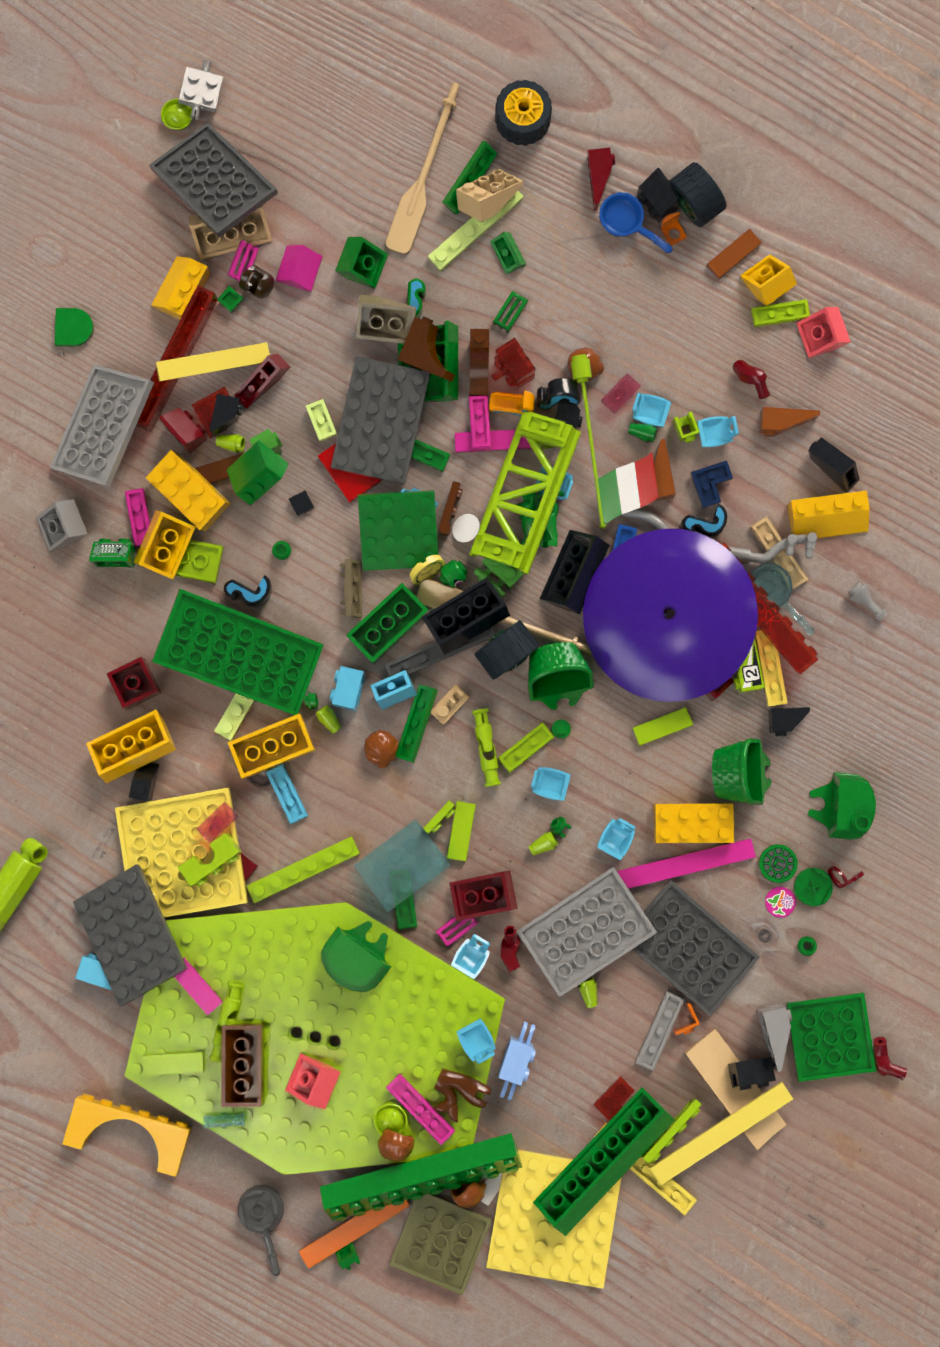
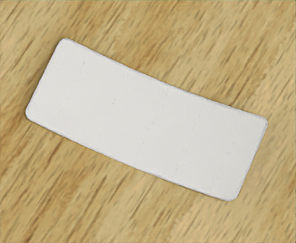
[481,1174,502,1206]

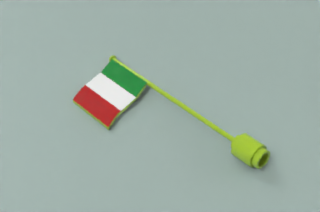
[571,354,658,529]

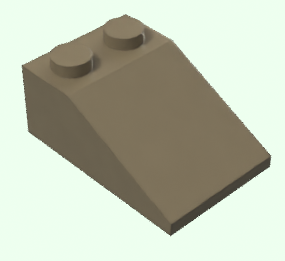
[356,294,416,344]

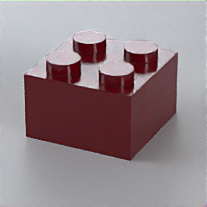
[106,657,161,710]

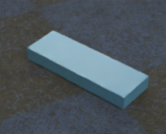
[266,764,308,824]

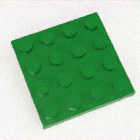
[358,490,438,571]
[786,992,876,1082]

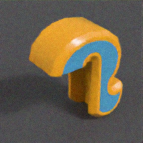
[489,391,535,416]

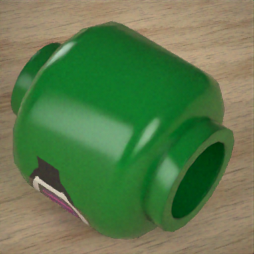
[439,560,468,588]

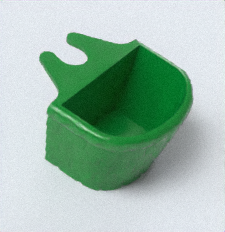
[528,642,594,710]
[712,738,771,805]
[808,772,876,840]
[321,921,392,992]

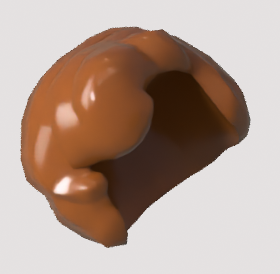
[568,347,604,381]
[364,730,399,769]
[378,1129,415,1162]
[451,1179,487,1208]

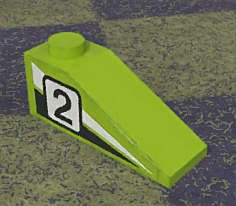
[734,638,765,694]

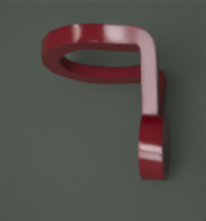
[828,866,864,888]

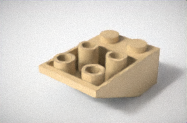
[456,169,524,222]

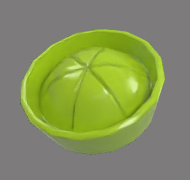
[161,98,192,131]
[373,1103,408,1136]

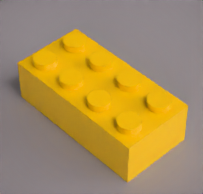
[146,450,231,531]
[86,710,176,784]
[227,713,316,779]
[653,804,734,843]

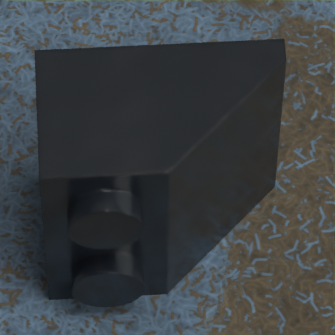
[637,168,681,223]

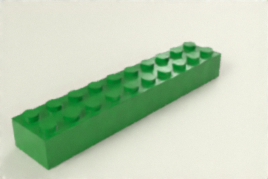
[320,1133,523,1222]

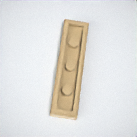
[750,516,808,591]

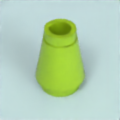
[216,434,245,453]
[315,704,341,734]
[528,831,559,856]
[578,977,598,1008]

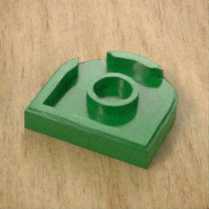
[54,308,94,347]

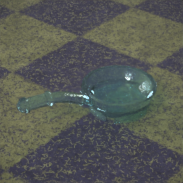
[749,563,815,635]

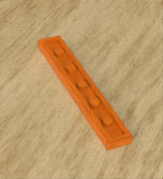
[298,1200,410,1269]

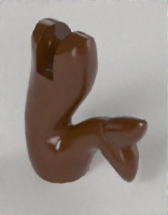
[433,1068,492,1122]

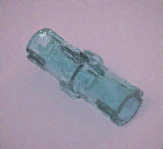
[203,1112,245,1129]

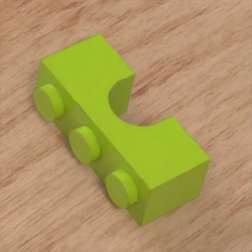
[177,833,242,887]

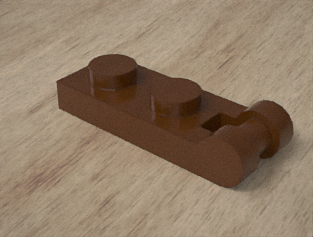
[439,481,463,537]

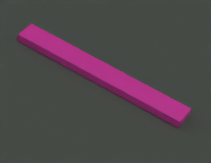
[617,838,756,888]

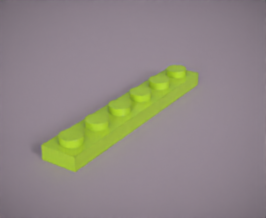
[247,836,360,903]

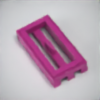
[227,240,259,281]
[435,916,478,947]

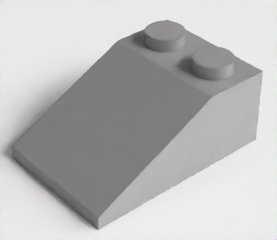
[757,1004,792,1072]

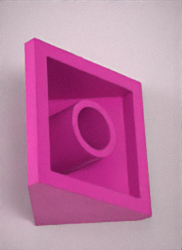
[275,245,323,292]

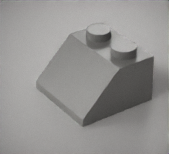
[36,499,87,552]

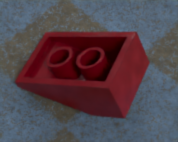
[449,871,518,921]

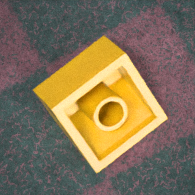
[740,254,797,306]

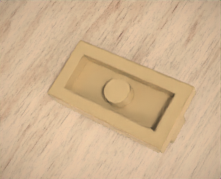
[431,685,470,725]

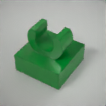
[335,1242,360,1270]

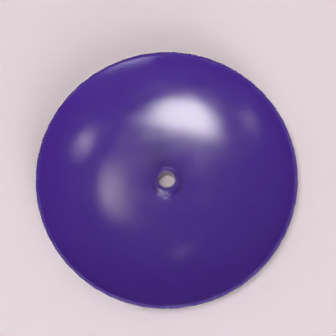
[583,529,758,702]

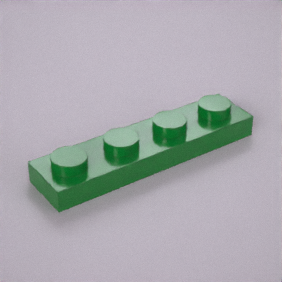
[442,141,498,215]
[396,684,438,763]

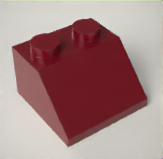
[159,408,207,454]

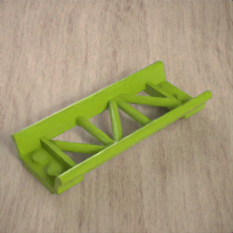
[469,411,581,574]

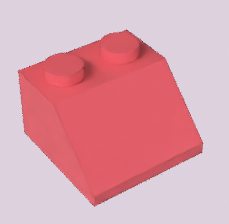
[796,307,851,358]
[285,1053,340,1109]

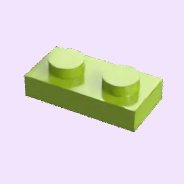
[423,800,455,834]

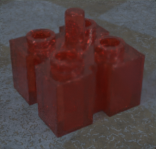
[491,338,536,390]

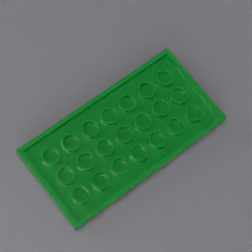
[151,589,324,715]

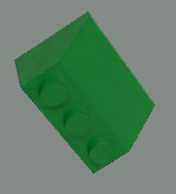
[227,440,289,506]

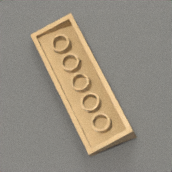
[684,1028,787,1151]

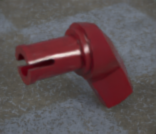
[733,360,770,399]
[501,926,521,973]
[873,1037,907,1080]

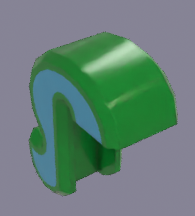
[407,278,426,318]

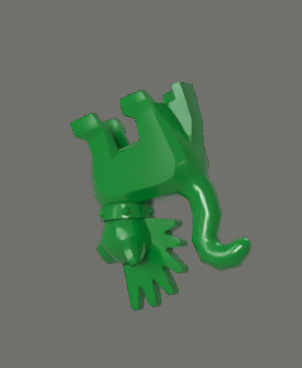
[517,487,564,547]

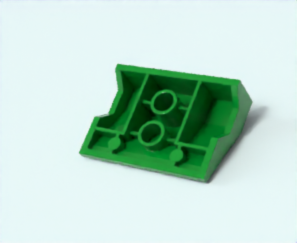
[398,320,458,402]

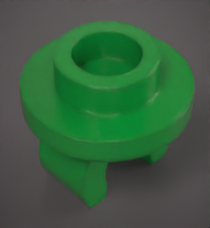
[550,817,572,838]

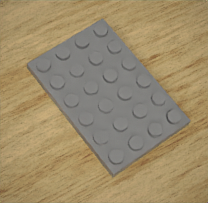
[50,365,154,488]
[517,867,657,997]

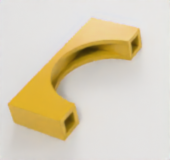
[62,1094,192,1177]

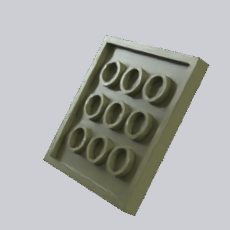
[389,1194,492,1295]

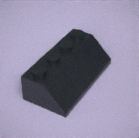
[540,530,610,614]
[422,577,511,655]

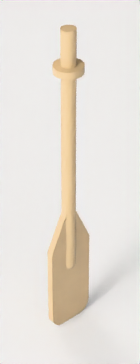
[386,83,460,254]
[417,579,592,654]

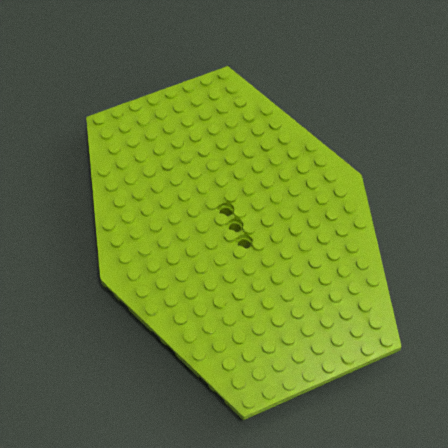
[125,902,505,1175]

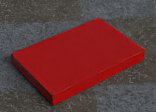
[317,443,381,503]

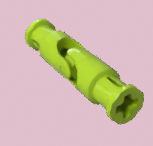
[472,708,501,787]
[209,981,245,1063]

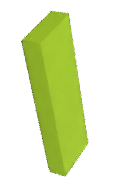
[751,299,810,328]
[632,707,693,746]
[498,722,554,773]
[447,801,476,861]
[143,1051,204,1076]

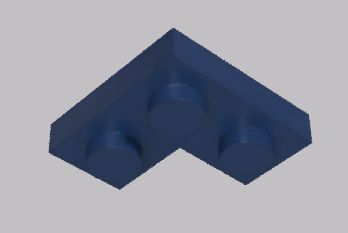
[690,460,733,509]

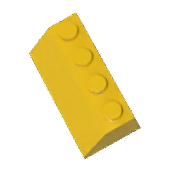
[787,491,870,538]

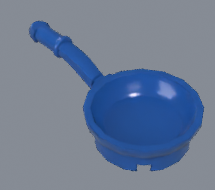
[599,192,673,253]

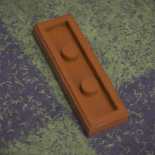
[706,229,762,280]

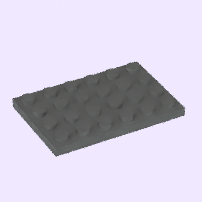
[149,122,278,237]
[331,356,430,485]
[73,864,188,1006]
[632,880,760,1016]

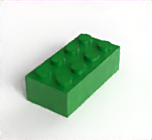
[346,583,429,665]

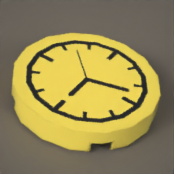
[410,555,445,585]

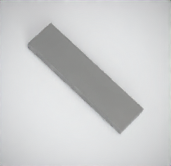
[635,991,685,1071]

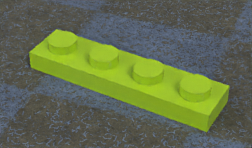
[641,1098,702,1164]

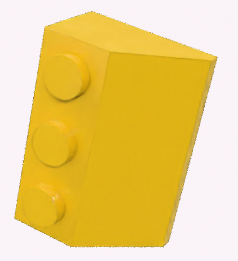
[151,256,210,322]
[133,510,196,579]

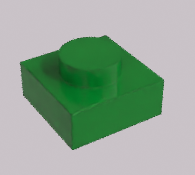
[217,286,244,313]

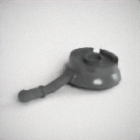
[238,1185,284,1276]

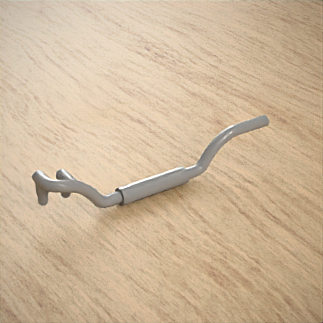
[620,509,817,564]

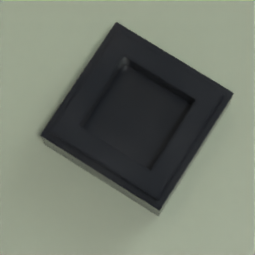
[289,490,314,516]

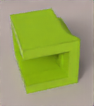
[672,411,700,443]

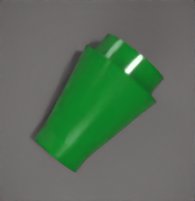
[628,423,657,443]

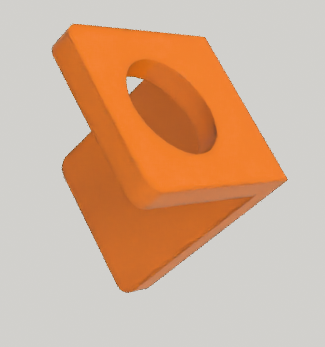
[660,211,687,246]
[673,1002,700,1035]

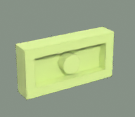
[306,399,337,442]

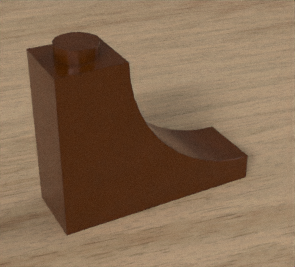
[398,316,455,382]
[469,329,489,396]

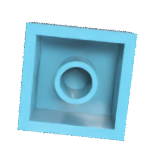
[329,666,366,712]

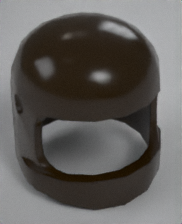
[239,265,275,299]

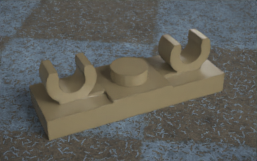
[339,559,362,618]

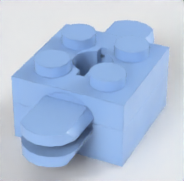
[498,1021,536,1101]

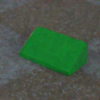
[490,231,526,274]

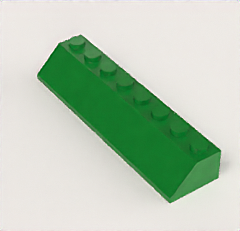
[533,1087,675,1236]

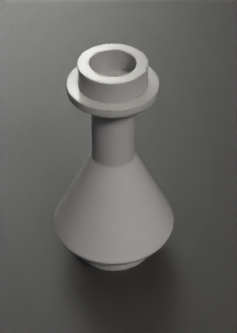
[848,582,887,621]

